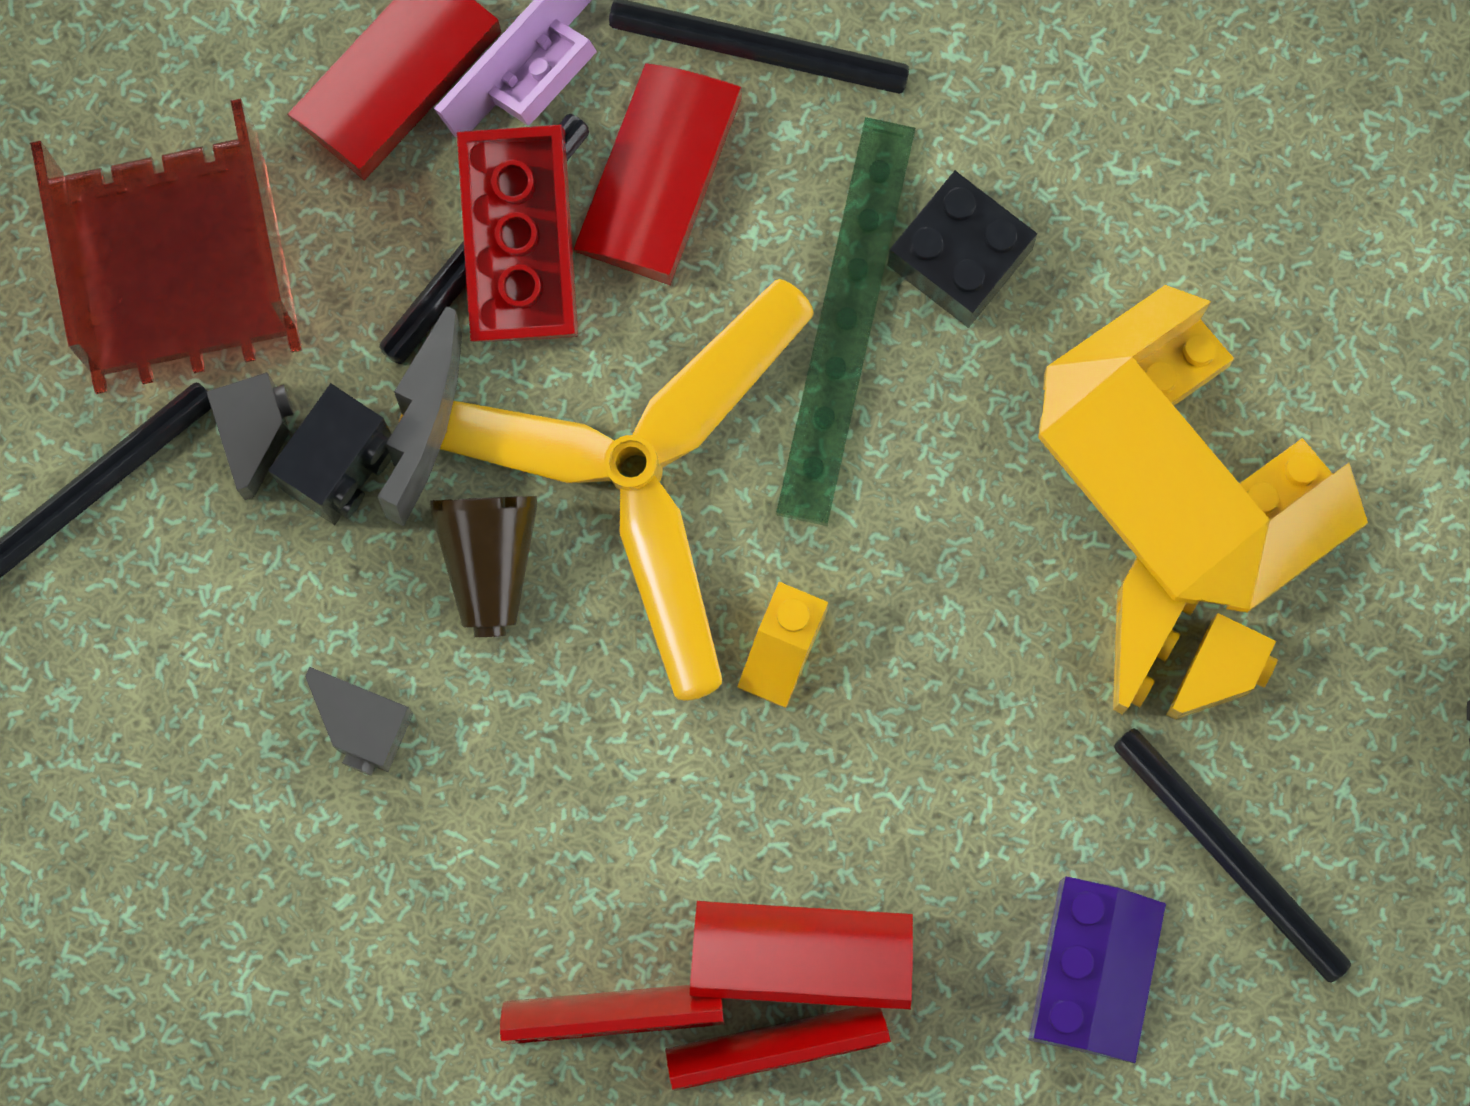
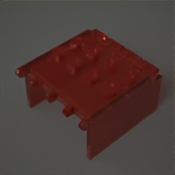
[30,99,302,395]

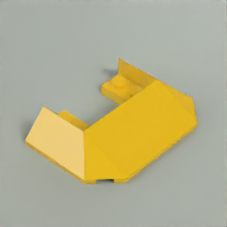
[1038,285,1368,613]

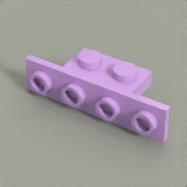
[434,0,597,138]

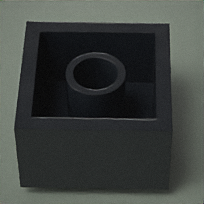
[887,170,1038,328]
[268,383,392,526]

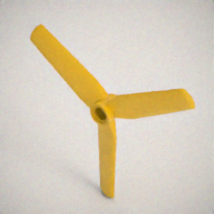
[399,279,814,701]

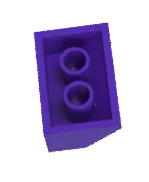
[1028,876,1166,1063]

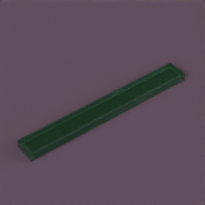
[776,117,916,526]

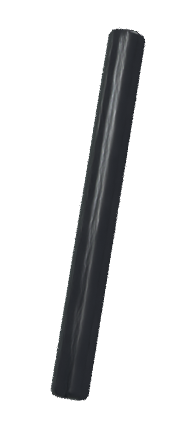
[609,0,909,94]
[379,113,589,364]
[0,382,211,578]
[1114,728,1351,983]

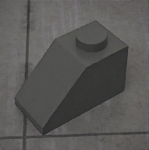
[207,372,294,500]
[305,667,413,776]

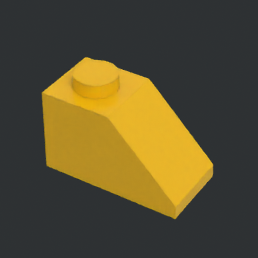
[737,582,828,708]
[1166,613,1278,720]

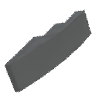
[378,306,462,526]

